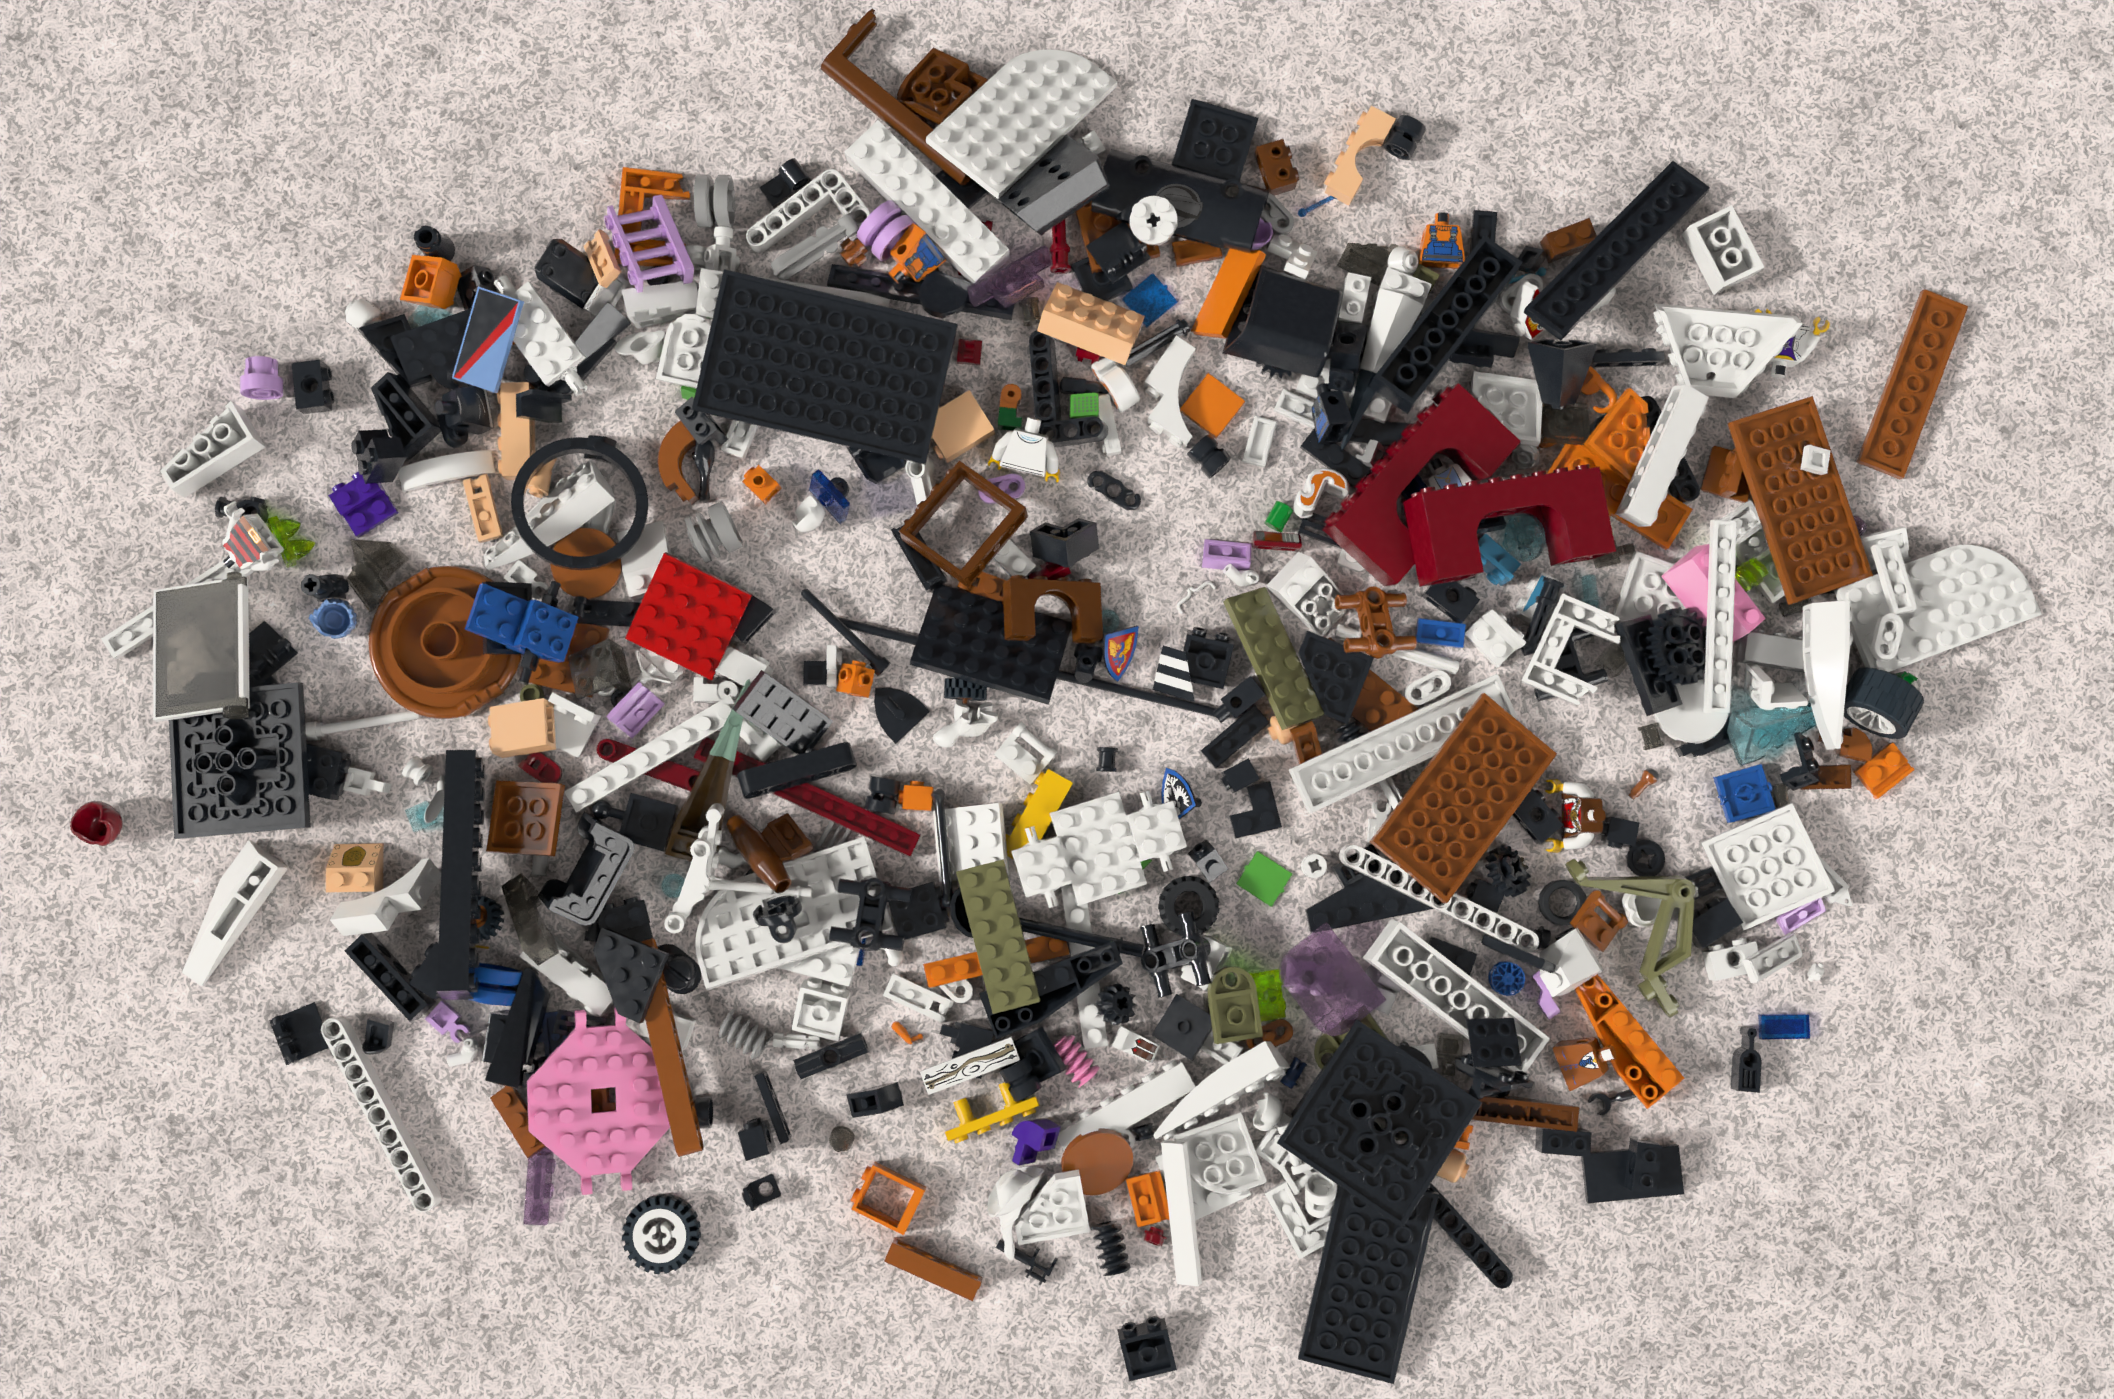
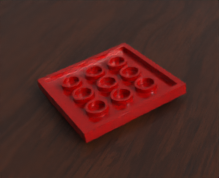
[625,552,753,680]

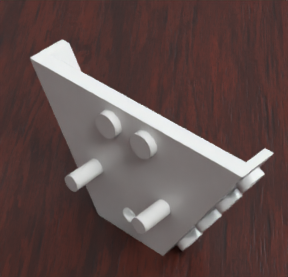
[1653,303,1803,398]

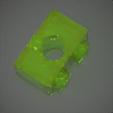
[1248,969,1286,1022]

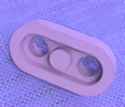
[978,474,1025,504]

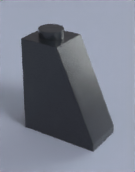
[1528,339,1597,409]

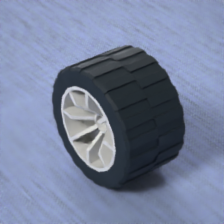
[1844,667,1924,739]

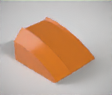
[400,255,462,309]

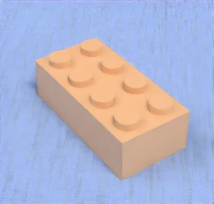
[1037,282,1145,365]

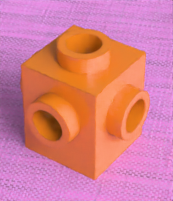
[836,660,875,698]

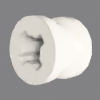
[685,245,706,270]
[402,756,433,786]
[1301,854,1327,878]

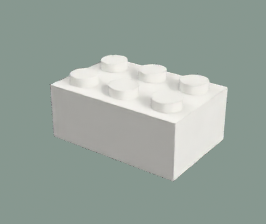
[1682,205,1764,295]

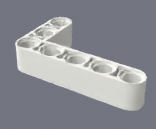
[746,169,870,253]

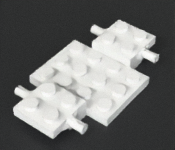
[1011,790,1187,908]

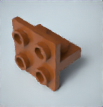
[1700,446,1750,503]

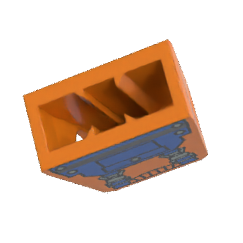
[1417,212,1465,269]
[889,223,946,283]

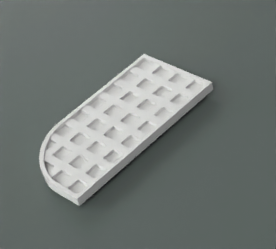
[926,49,1117,199]
[1834,545,2042,672]
[695,837,893,990]

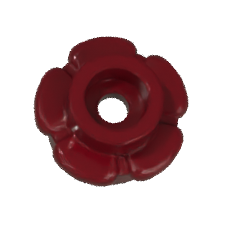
[1144,1227,1167,1247]

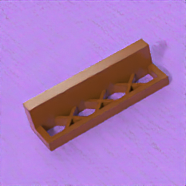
[884,1237,983,1302]

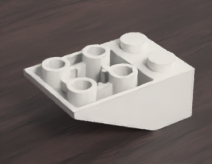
[1266,552,1348,637]

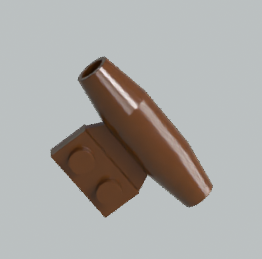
[726,813,813,893]

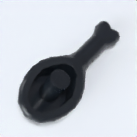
[692,440,715,501]

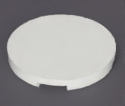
[1654,677,1728,744]

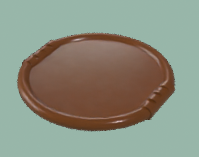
[369,566,521,719]

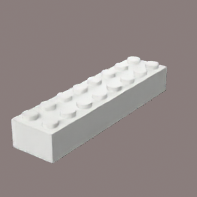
[844,120,1010,289]
[1363,919,1550,1073]

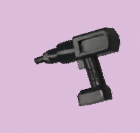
[1059,377,1109,419]

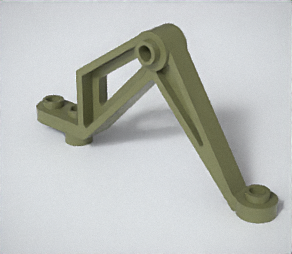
[1565,859,1696,1018]

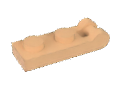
[584,229,621,288]
[463,474,504,543]

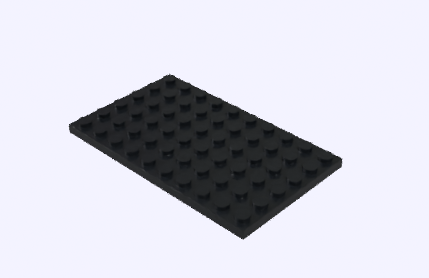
[692,269,958,465]

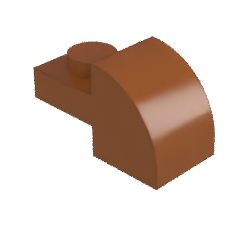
[1818,727,1872,762]

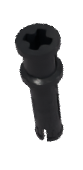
[1523,577,1564,651]

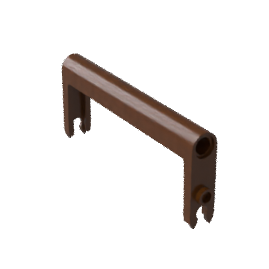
[821,8,971,186]

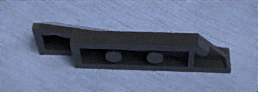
[485,968,550,1089]

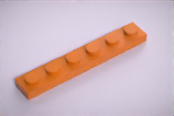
[923,936,1069,988]

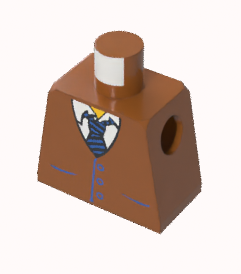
[1552,1037,1617,1091]

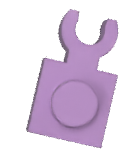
[425,1000,471,1043]

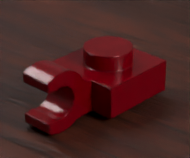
[1027,562,1071,580]

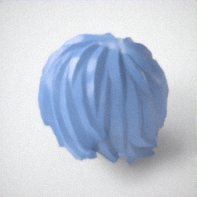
[309,598,357,639]

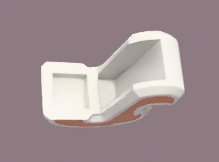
[1091,357,1140,412]
[1293,467,1349,518]

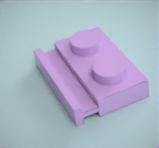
[606,682,665,738]

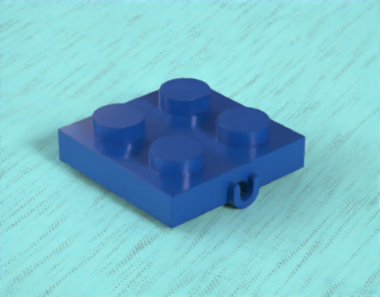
[1713,764,1776,823]

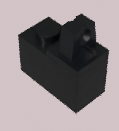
[939,1021,994,1079]

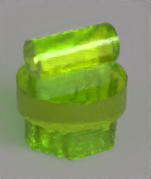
[1735,557,1769,592]

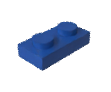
[1415,618,1466,649]

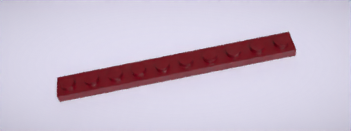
[694,737,921,858]

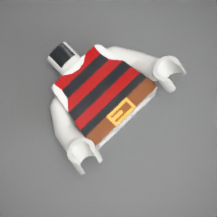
[223,501,284,571]

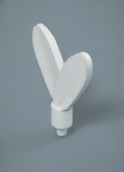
[424,775,445,823]

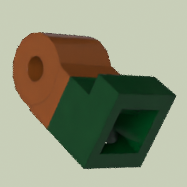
[998,384,1022,431]

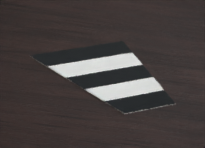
[1152,645,1195,702]

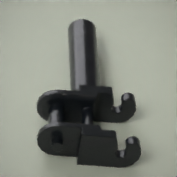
[996,1240,1058,1285]

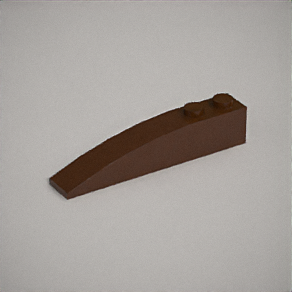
[1464,1090,1580,1132]

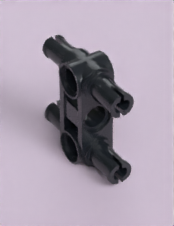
[1521,627,1608,702]
[829,878,912,951]
[1140,911,1212,998]

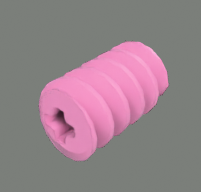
[1053,1035,1099,1088]

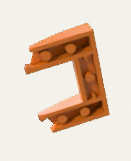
[614,167,690,266]

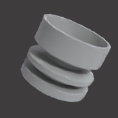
[685,501,743,563]

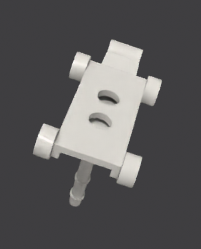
[664,803,812,933]

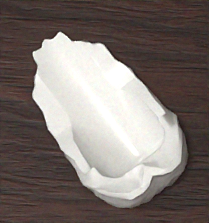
[1622,882,1698,927]

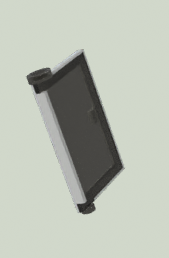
[153,572,250,722]

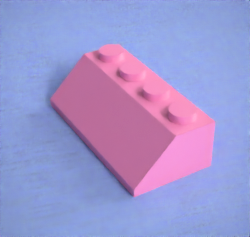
[1661,544,1766,642]

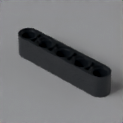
[737,742,857,799]

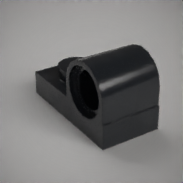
[759,158,811,208]

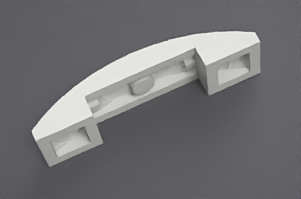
[399,450,496,492]

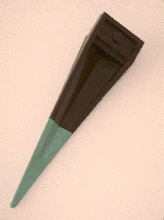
[664,679,751,862]

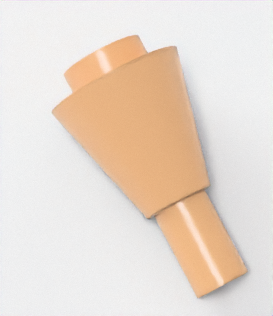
[528,458,557,498]

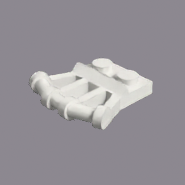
[1255,1112,1317,1195]

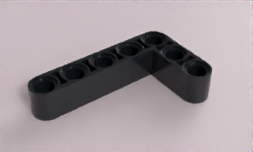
[1029,330,1108,447]
[1588,396,1700,504]

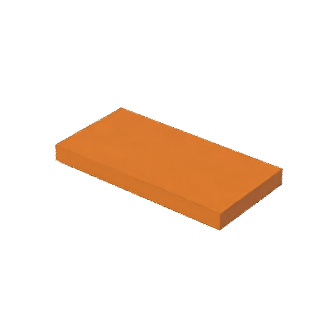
[1191,248,1266,339]

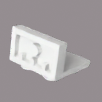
[1465,609,1526,668]
[1744,663,1808,710]
[548,692,601,758]

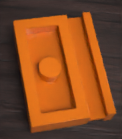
[1853,742,1915,799]
[1126,1170,1170,1227]

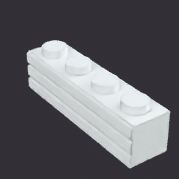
[1097,394,1121,456]

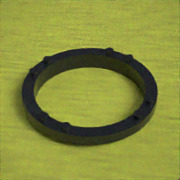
[511,437,648,571]

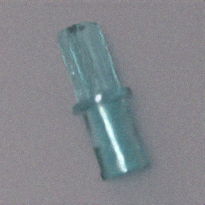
[1581,575,1601,609]

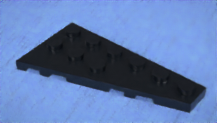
[1305,860,1442,933]

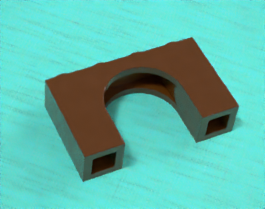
[1003,575,1103,644]

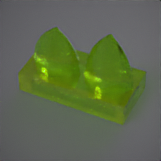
[268,516,315,568]

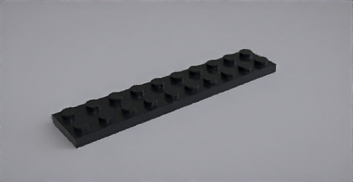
[1523,161,1710,341]

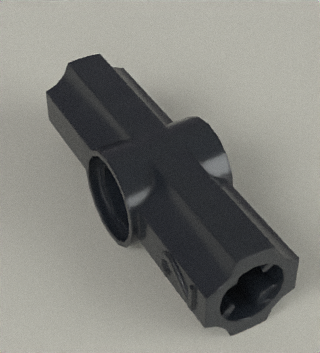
[793,1032,869,1079]

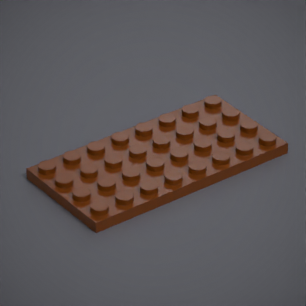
[1727,396,1873,605]
[1370,693,1557,904]

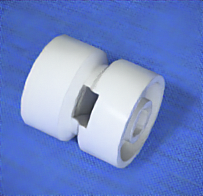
[1305,1171,1337,1218]

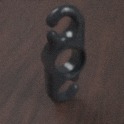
[1087,471,1141,510]

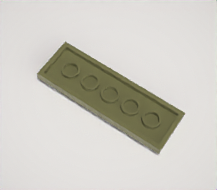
[1223,587,1324,730]
[956,859,1041,1014]

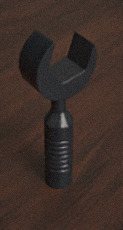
[1588,1089,1636,1115]

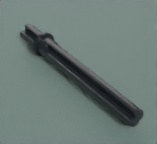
[1019,917,1144,958]

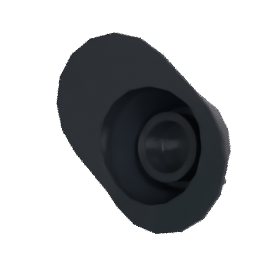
[657,944,701,994]

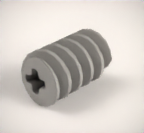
[719,1009,773,1060]

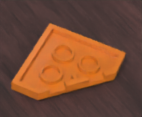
[1584,388,1650,484]

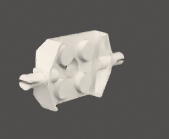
[631,647,687,686]

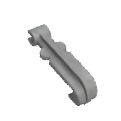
[771,213,859,281]

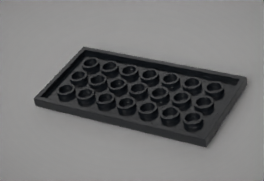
[1298,1185,1439,1384]

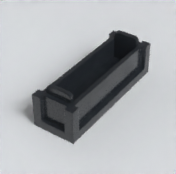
[891,524,947,593]

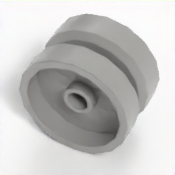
[694,174,735,228]

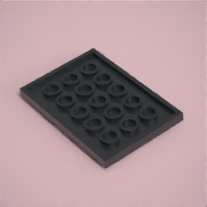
[910,583,1072,705]

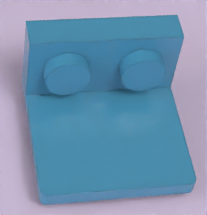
[1478,533,1521,586]

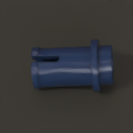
[1280,1057,1307,1089]

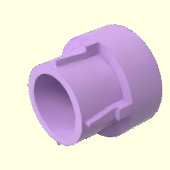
[240,356,283,400]

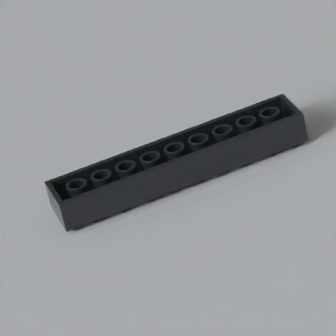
[437,750,485,1000]

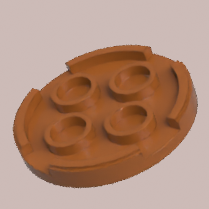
[550,528,622,599]
[1061,1128,1133,1196]

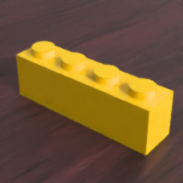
[1005,769,1073,860]

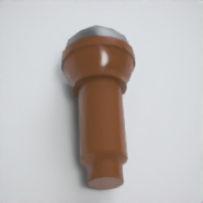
[1628,768,1659,800]

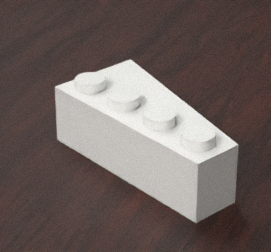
[160,401,265,498]
[520,931,614,1016]

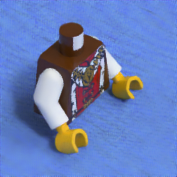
[1545,779,1606,853]

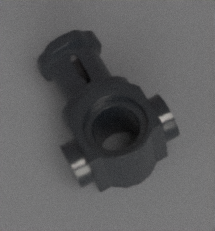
[215,497,269,523]
[301,574,349,602]

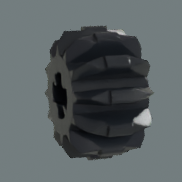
[1095,983,1137,1025]

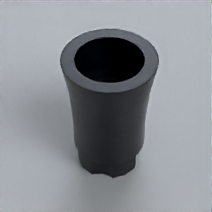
[414,225,455,261]

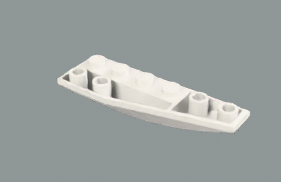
[484,459,615,570]
[1803,601,1853,750]

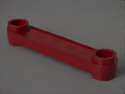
[596,739,700,791]

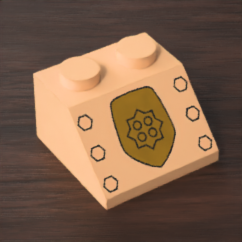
[326,843,384,892]

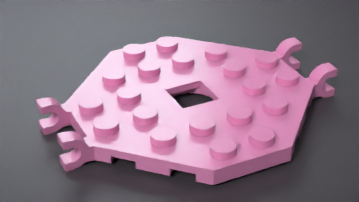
[527,1007,670,1195]

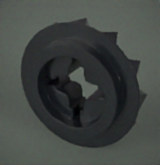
[1626,840,1665,876]

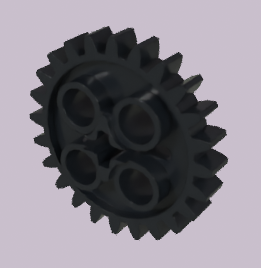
[1646,607,1707,686]

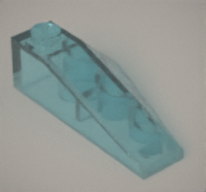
[1727,703,1817,766]

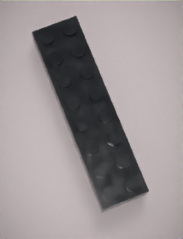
[1369,235,1523,414]

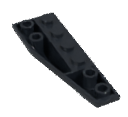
[979,941,1123,1039]

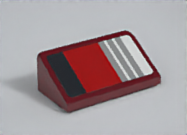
[1252,531,1302,552]

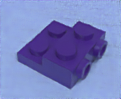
[328,471,399,538]

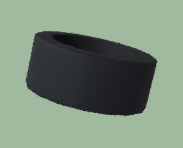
[1538,880,1587,926]

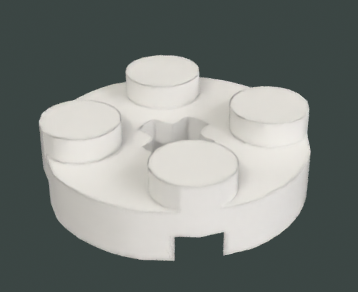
[1130,196,1178,245]

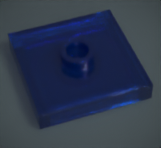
[809,469,850,525]

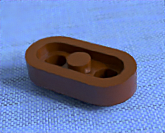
[1246,1019,1293,1049]

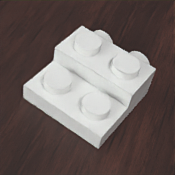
[792,977,851,1041]

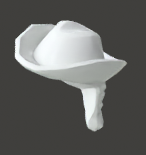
[987,1166,1044,1260]

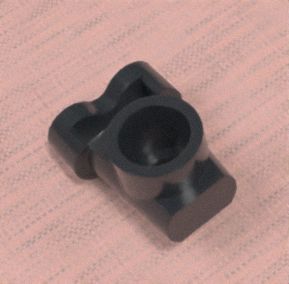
[1074,643,1103,683]

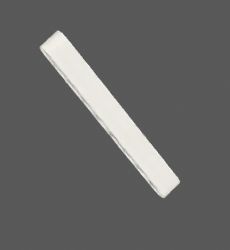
[1339,845,1539,952]
[321,1017,441,1212]

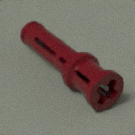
[1049,219,1071,274]

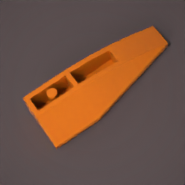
[1575,974,1685,1109]

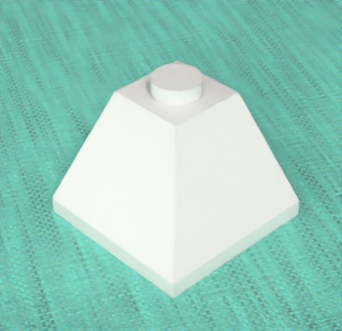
[1539,928,1603,997]

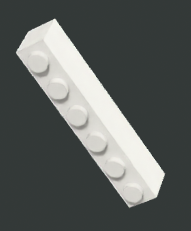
[1616,384,1709,527]
[1058,1060,1196,1151]

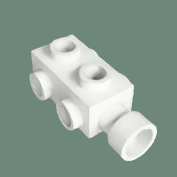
[704,226,740,271]

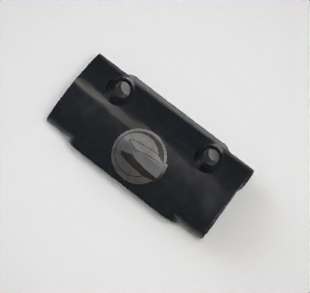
[1091,149,1269,253]

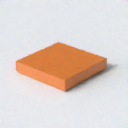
[1180,373,1245,439]

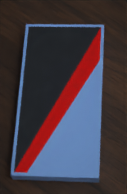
[452,287,524,393]

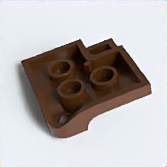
[897,47,988,124]

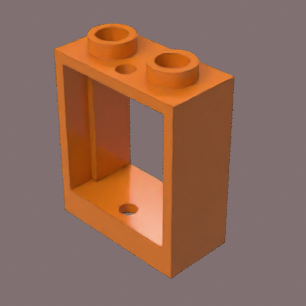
[850,1162,927,1235]

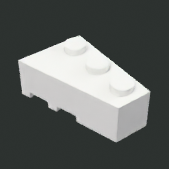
[621,280,699,329]

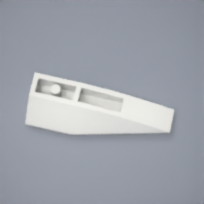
[182,840,289,986]
[1154,1041,1290,1140]

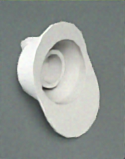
[615,330,665,364]

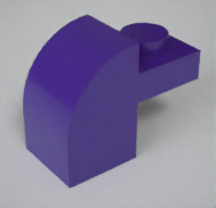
[1011,1118,1061,1166]

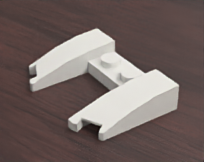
[1522,593,1620,705]

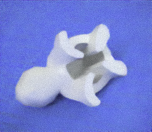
[933,700,998,748]

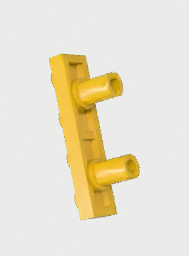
[945,1082,1040,1144]

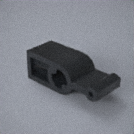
[1731,1026,1762,1093]

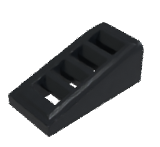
[1331,843,1379,888]

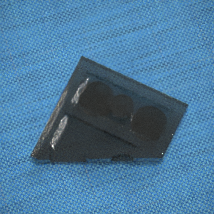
[1337,243,1398,286]

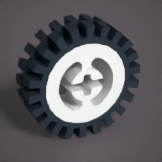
[622,1194,701,1274]

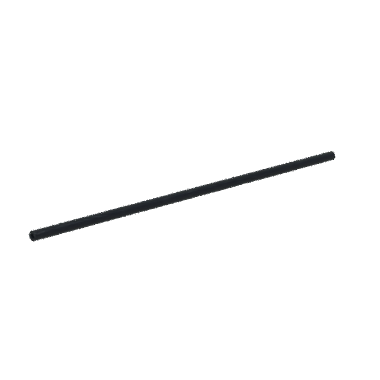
[837,617,1217,717]

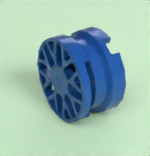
[1488,961,1525,996]

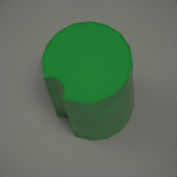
[1264,501,1293,532]

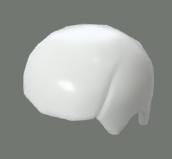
[792,495,825,533]
[1253,1091,1283,1131]

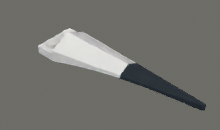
[1341,267,1432,450]

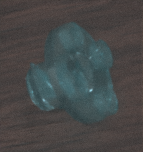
[1502,514,1546,562]

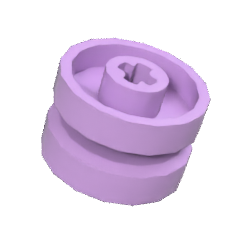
[856,200,916,261]

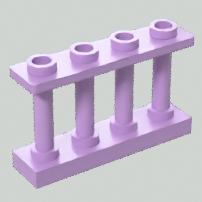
[604,195,694,293]

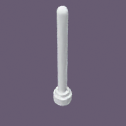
[305,711,422,741]

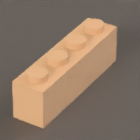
[497,382,535,480]

